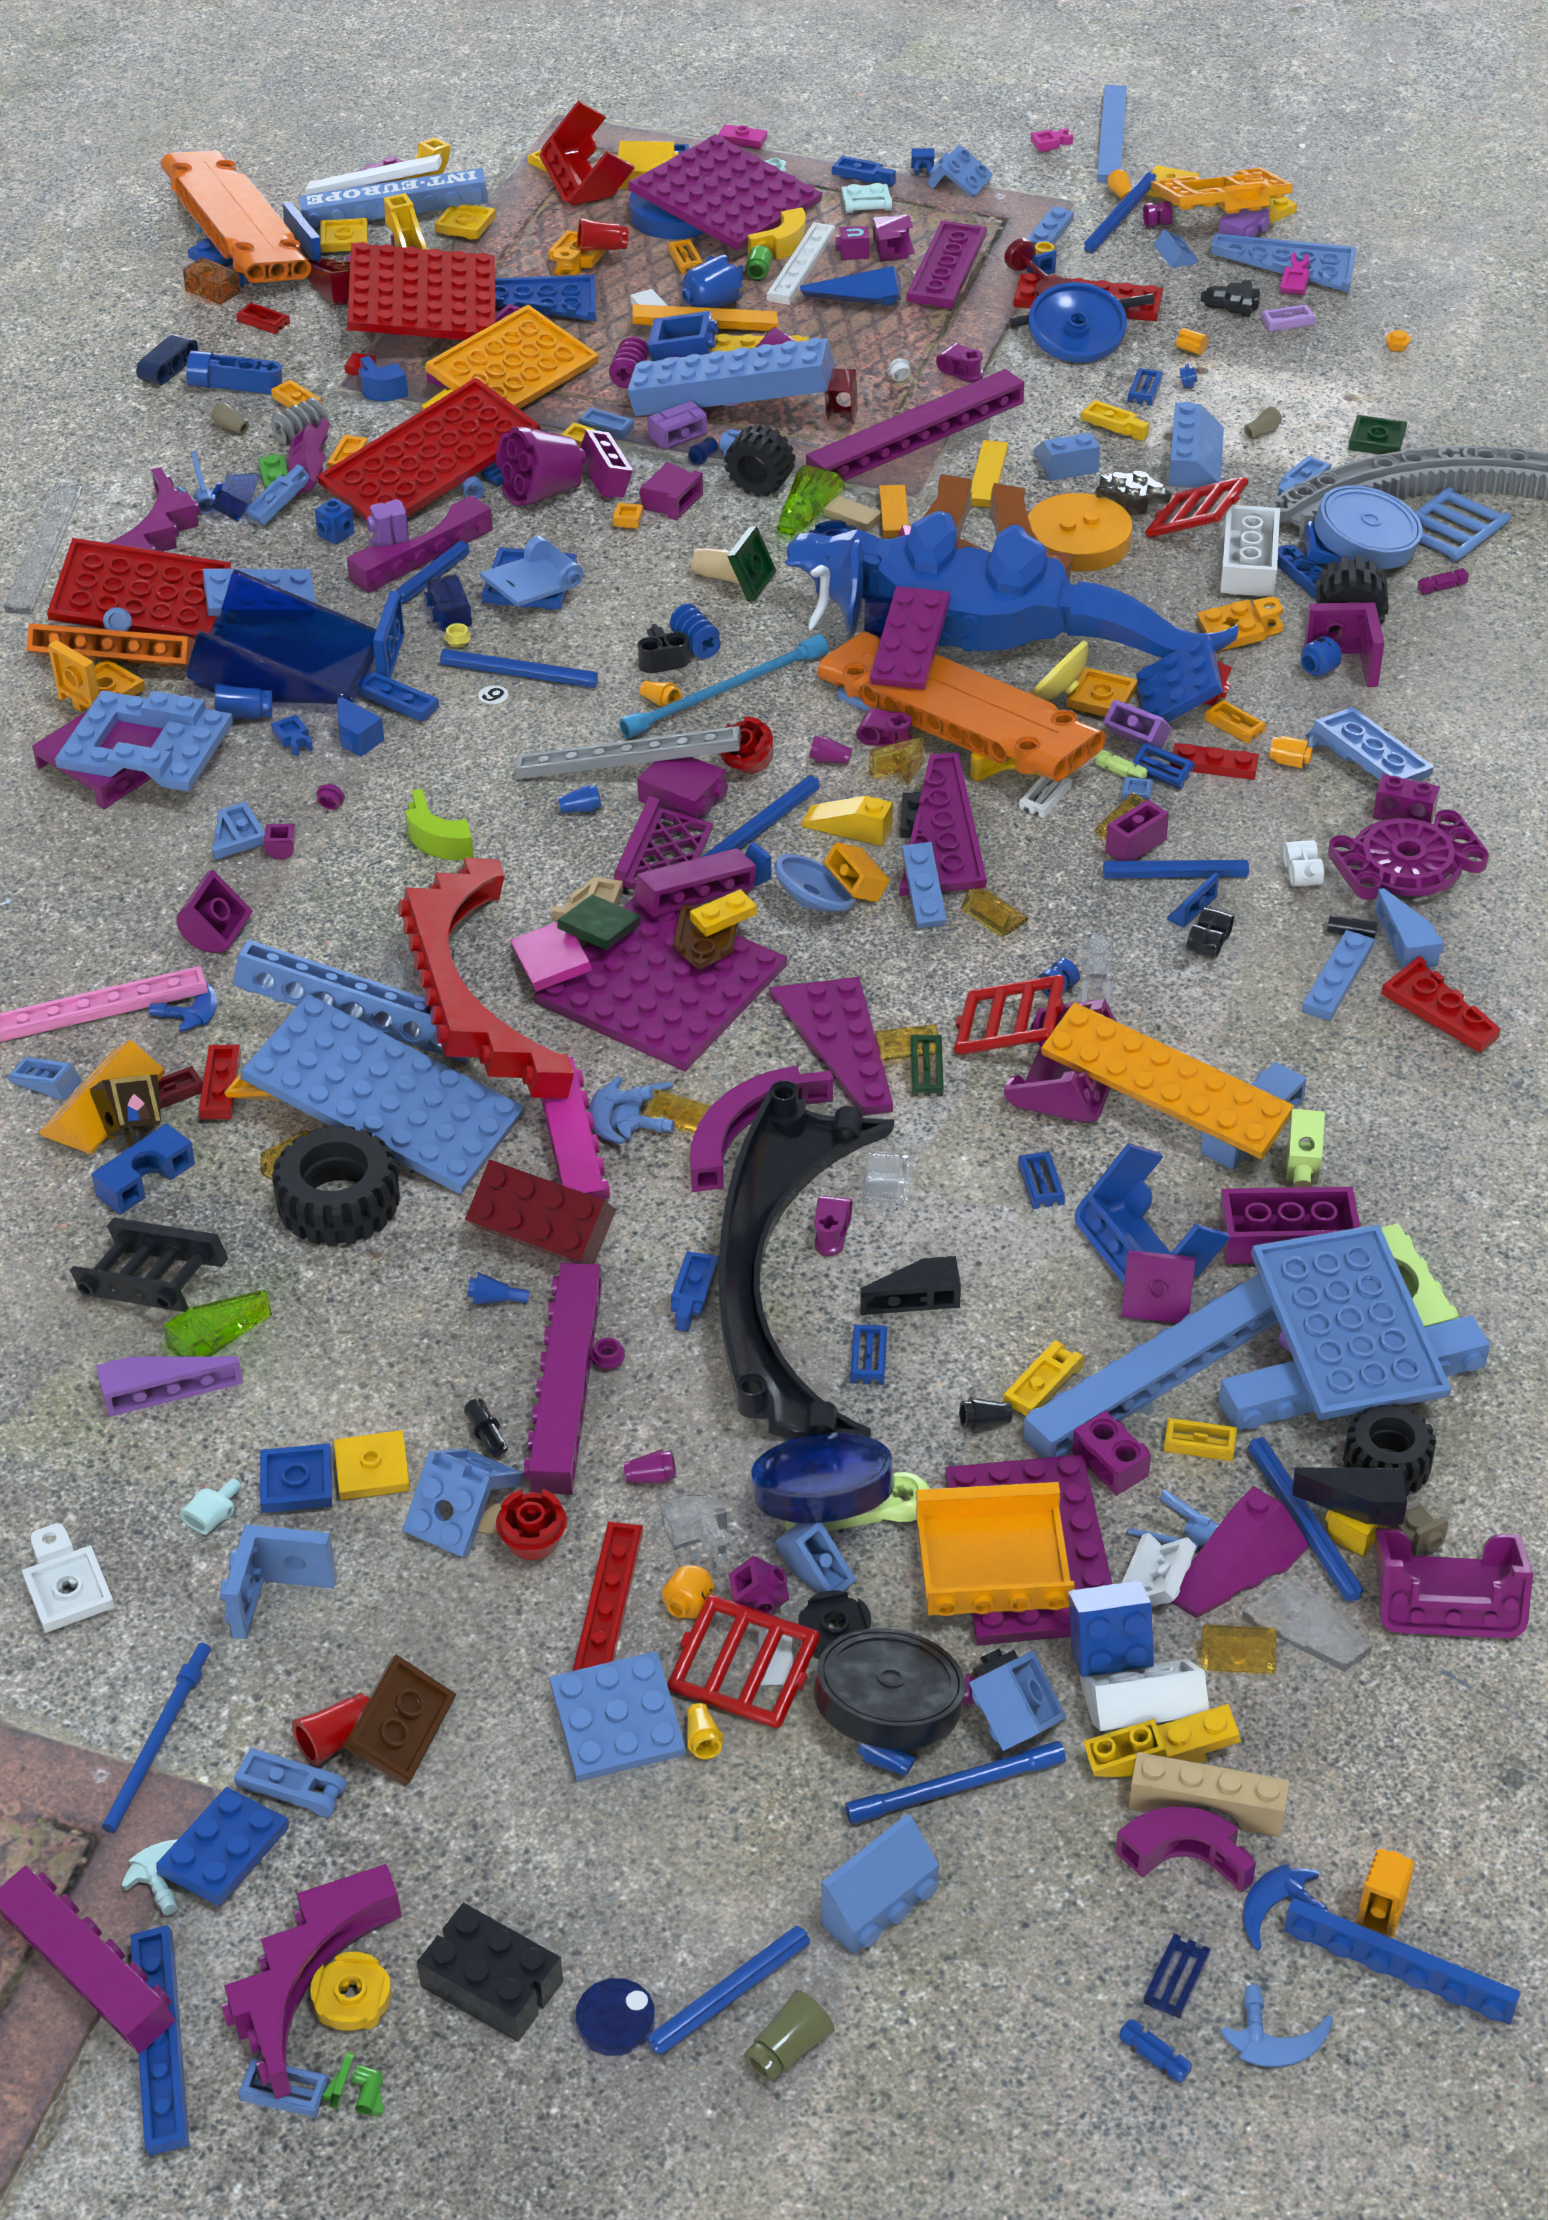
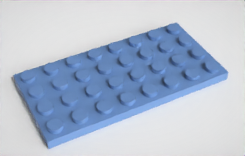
[240,994,525,1195]

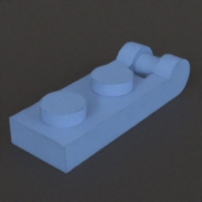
[234,1748,348,1818]

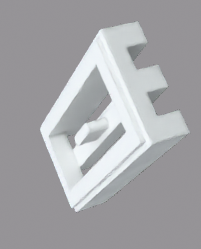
[1019,776,1072,818]

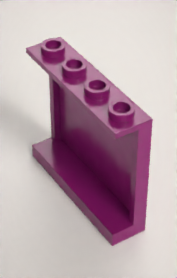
[32,692,163,810]

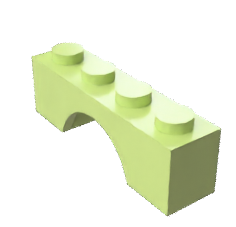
[1381,1223,1459,1327]

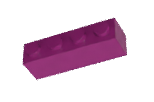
[635,848,756,917]

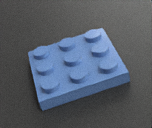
[549,1651,686,1782]

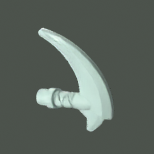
[122,1839,178,1916]

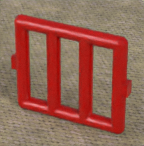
[1145,477,1248,538]
[954,975,1065,1055]
[667,1595,820,1728]

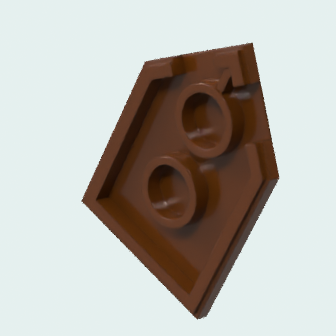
[673,905,739,970]

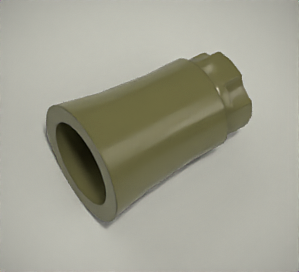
[744,1989,835,2082]

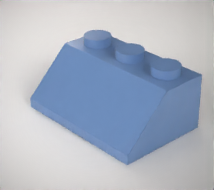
[821,1814,939,1955]

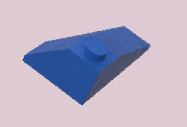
[800,266,902,306]

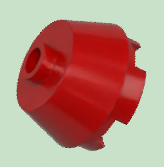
[720,716,773,774]
[496,1489,567,1560]

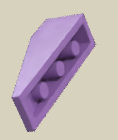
[96,1356,243,1417]

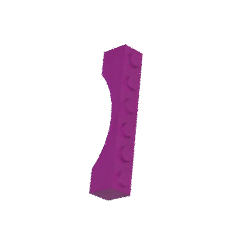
[347,495,493,593]

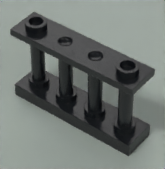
[70,1218,229,1312]

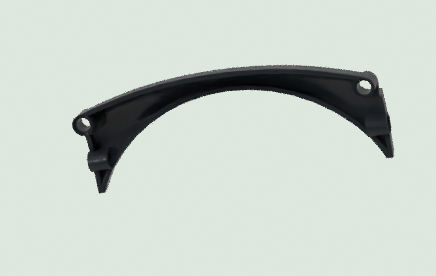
[719,1080,895,1445]

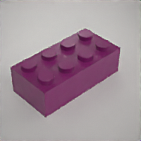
[1218,1186,1360,1264]

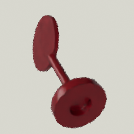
[1004,238,1073,296]

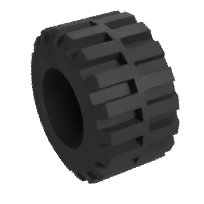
[724,424,795,497]
[1343,1404,1436,1496]

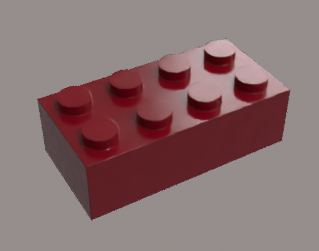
[465,1159,616,1264]

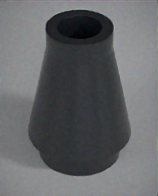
[959,1397,1012,1431]

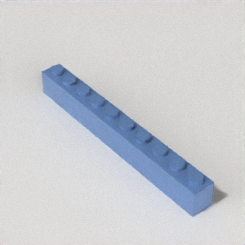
[1023,1273,1278,1458]

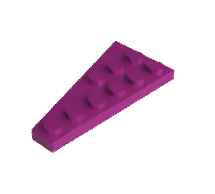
[899,752,987,896]
[769,977,893,1116]

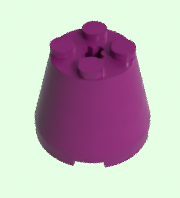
[496,426,586,506]

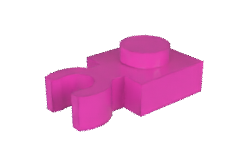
[1031,128,1073,152]
[1280,253,1310,295]

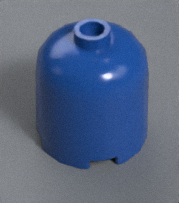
[682,254,743,308]

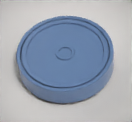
[1314,485,1423,569]

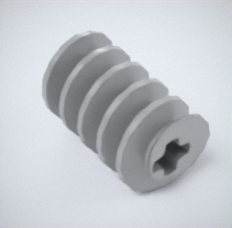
[271,398,329,445]

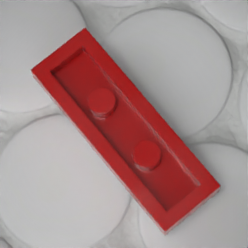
[1170,743,1259,780]
[199,1044,241,1120]

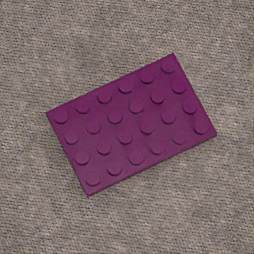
[945,1454,1113,1646]

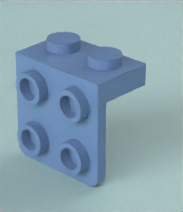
[927,144,992,197]

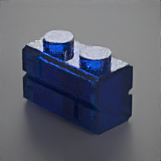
[423,574,472,632]

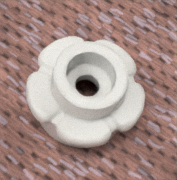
[887,358,911,382]

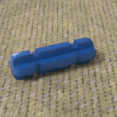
[1119,2019,1192,2083]

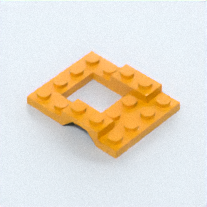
[1151,167,1292,214]

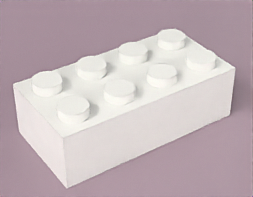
[1220,505,1280,597]

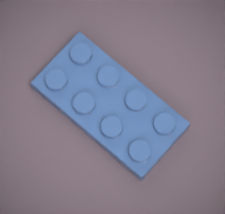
[202,569,317,616]
[1312,707,1434,781]

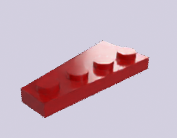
[1381,956,1501,1053]

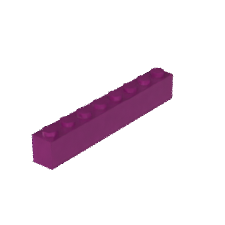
[524,1263,602,1495]

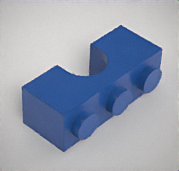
[91,1123,195,1215]

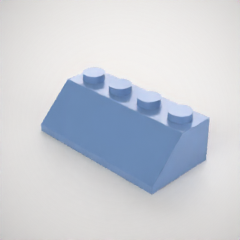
[1169,402,1224,488]

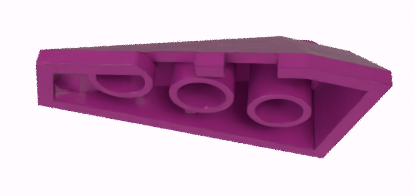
[1172,1486,1309,1618]

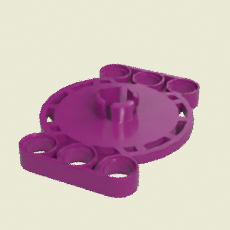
[1328,809,1489,900]

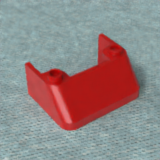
[540,100,635,205]

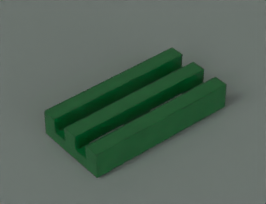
[910,1035,944,1096]

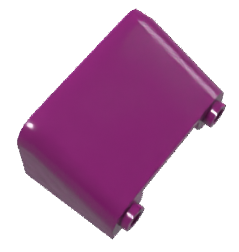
[1004,998,1116,1123]
[1375,1528,1533,1638]

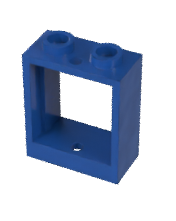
[648,311,719,361]

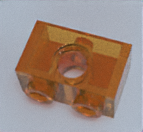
[183,257,240,305]

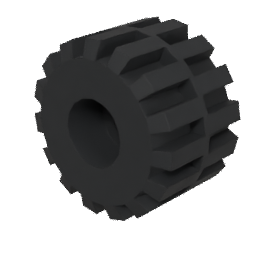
[1316,556,1389,632]

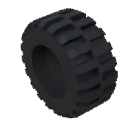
[272,1125,400,1246]

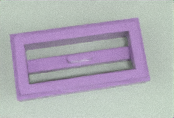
[1261,304,1316,331]

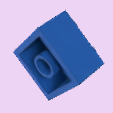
[1068,1581,1154,1677]

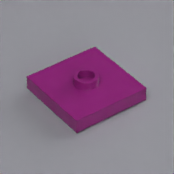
[1121,1250,1195,1323]

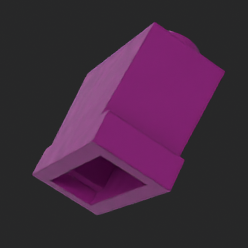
[639,461,703,521]

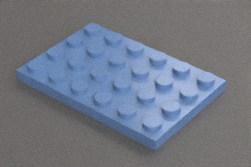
[1251,1224,1452,1421]

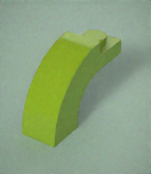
[405,788,474,860]

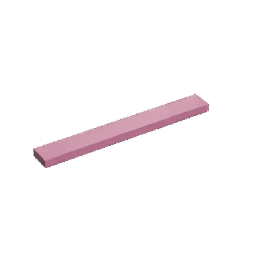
[0,966,208,1042]

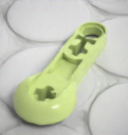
[784,1472,930,1532]

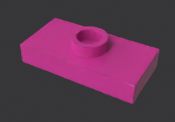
[718,124,767,149]

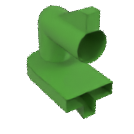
[322,2051,384,2117]

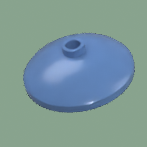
[774,854,857,912]

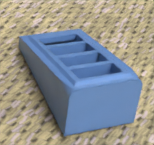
[8,1057,81,1100]

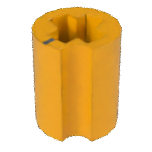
[1176,328,1208,355]

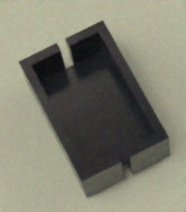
[417,1902,563,2042]

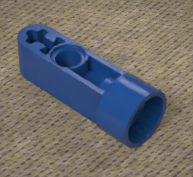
[186,351,282,394]

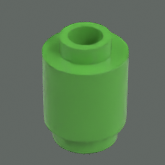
[746,246,773,280]

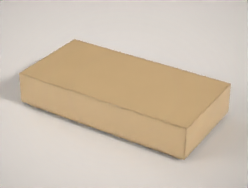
[824,496,881,532]

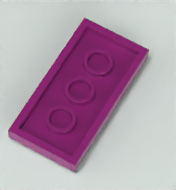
[870,586,951,690]

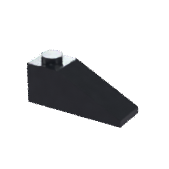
[860,1256,961,1315]
[1292,1467,1407,1526]

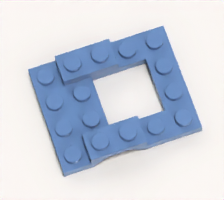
[55,691,233,792]

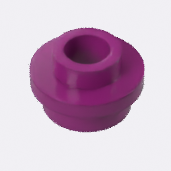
[316,784,345,810]
[591,1337,625,1369]

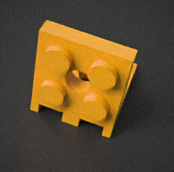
[48,640,145,712]

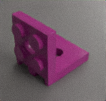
[1304,602,1385,687]

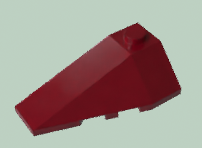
[299,258,350,305]

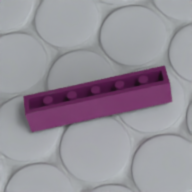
[0,1865,176,2055]

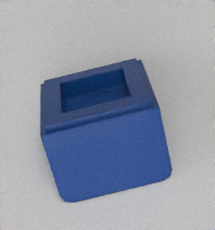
[1027,250,1057,275]
[745,841,772,886]

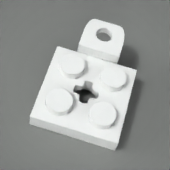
[22,1523,115,1633]

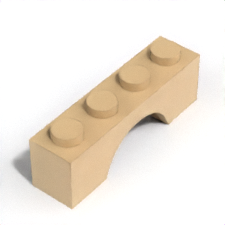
[1129,1752,1289,1837]

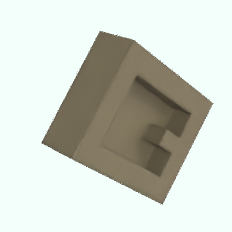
[1390,1504,1449,1556]

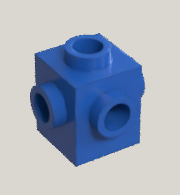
[314,498,355,545]

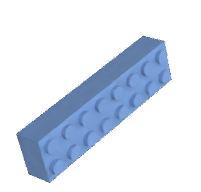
[627,338,835,416]

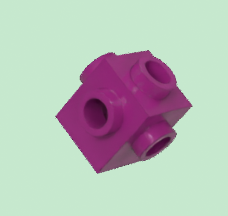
[728,1555,789,1614]

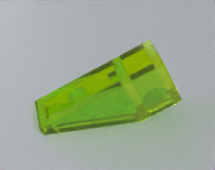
[163,1290,272,1357]

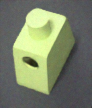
[1285,1109,1325,1187]

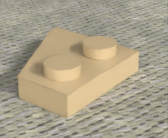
[552,877,623,920]

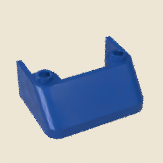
[1075,1143,1231,1285]

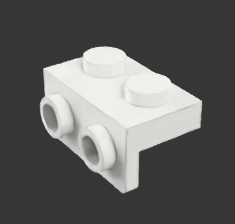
[1122,1533,1197,1607]

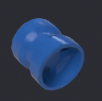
[1038,958,1080,997]

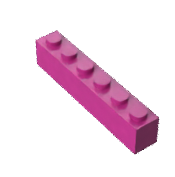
[541,1057,610,1200]

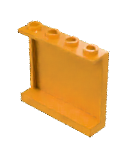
[916,1482,1075,1616]

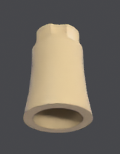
[691,548,740,586]

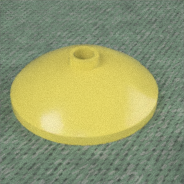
[1030,640,1089,701]

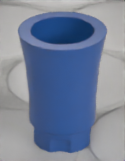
[215,684,273,720]

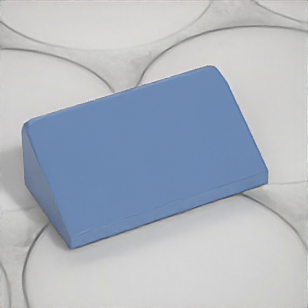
[1154,230,1198,267]

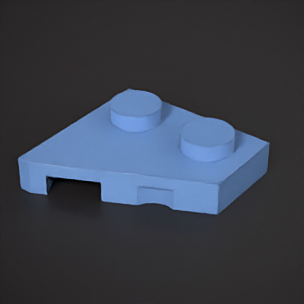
[212,801,265,860]

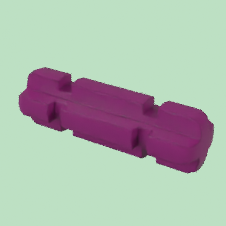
[1418,568,1469,594]

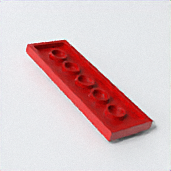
[1013,273,1163,322]

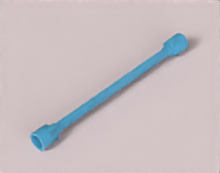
[619,634,828,739]

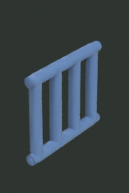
[1414,487,1511,562]

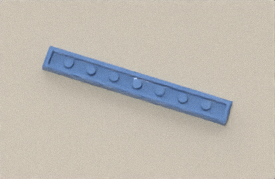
[1097,85,1127,183]

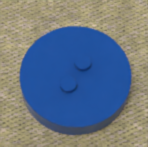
[629,192,705,239]

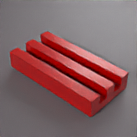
[236,303,290,334]

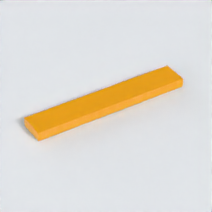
[632,304,778,331]

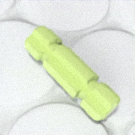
[1095,750,1148,779]

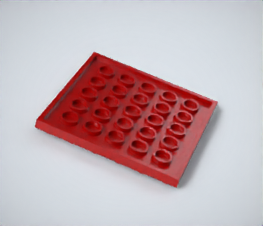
[347,242,496,340]

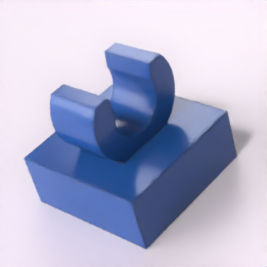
[911,148,935,175]

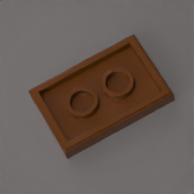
[343,1654,457,1787]

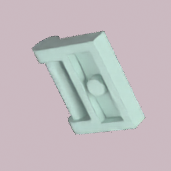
[841,183,892,214]

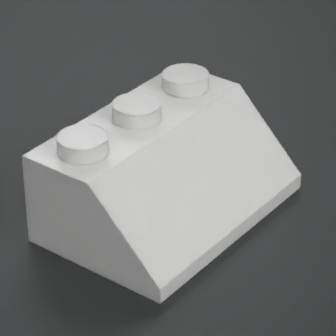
[1080,1659,1209,1734]

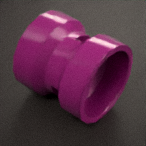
[1143,201,1172,228]

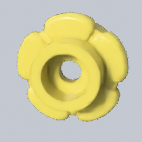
[444,623,471,648]

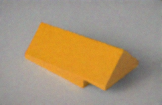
[39,1040,165,1155]

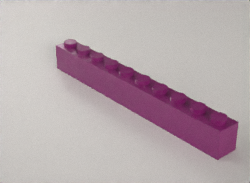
[806,369,1025,490]

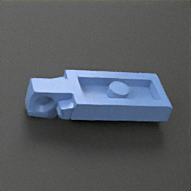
[1278,456,1331,496]
[245,464,310,526]

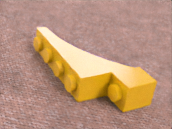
[383,193,428,250]

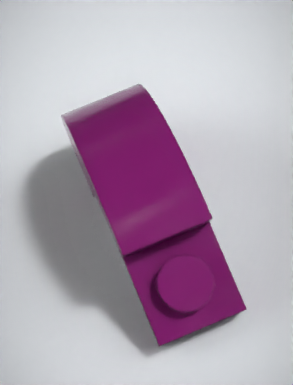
[1115,1806,1256,1893]

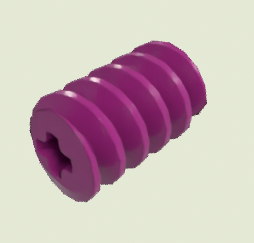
[609,336,649,388]

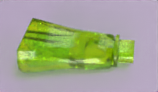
[777,465,845,536]

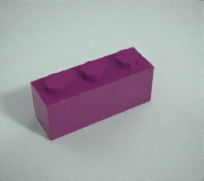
[580,429,633,498]

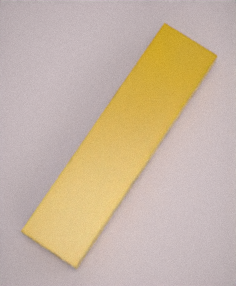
[971,440,1008,508]

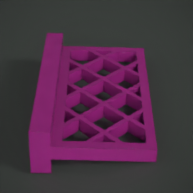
[614,796,713,894]

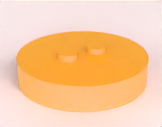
[1028,493,1132,572]

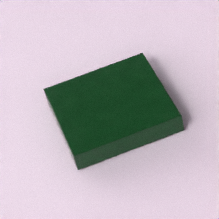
[1348,415,1407,455]
[727,526,777,601]
[557,894,641,950]

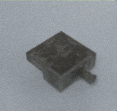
[1095,471,1172,515]

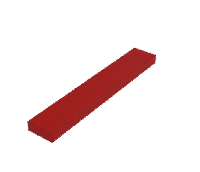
[573,1521,643,1671]

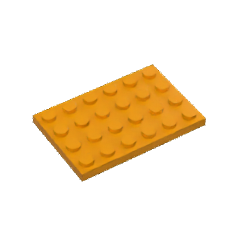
[425,305,599,409]

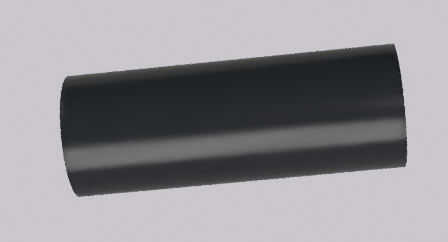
[1327,914,1378,939]

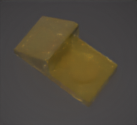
[869,737,924,784]

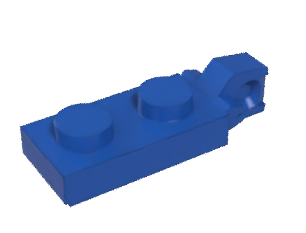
[832,156,896,187]
[671,1251,719,1332]

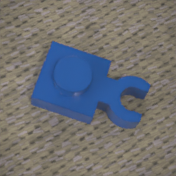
[271,715,313,756]

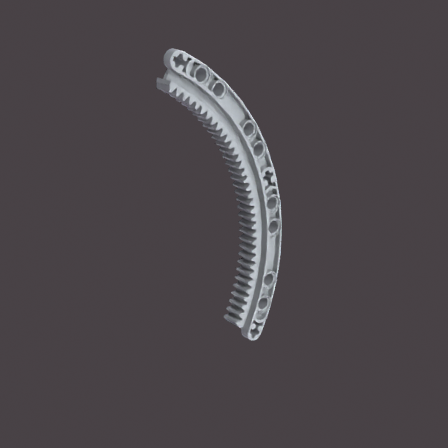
[1270,446,1548,537]

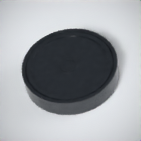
[814,1628,965,1749]

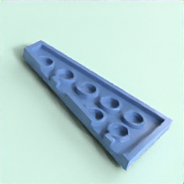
[1211,233,1356,293]

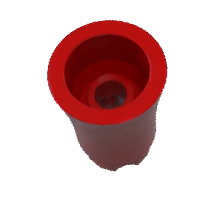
[577,218,629,252]
[292,1693,369,1767]

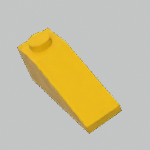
[801,796,893,846]

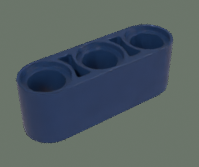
[136,334,198,385]

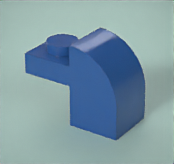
[358,356,408,401]

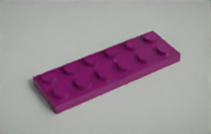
[906,221,987,308]

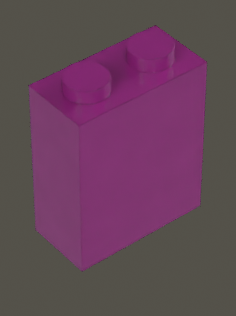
[637,757,728,819]

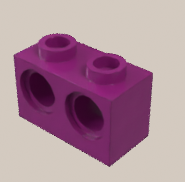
[1373,774,1440,824]
[1072,1411,1151,1496]

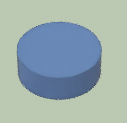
[103,608,132,631]

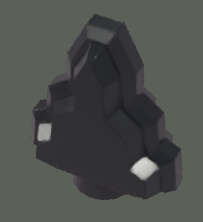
[1201,280,1260,317]

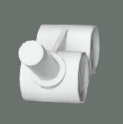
[1283,840,1324,887]

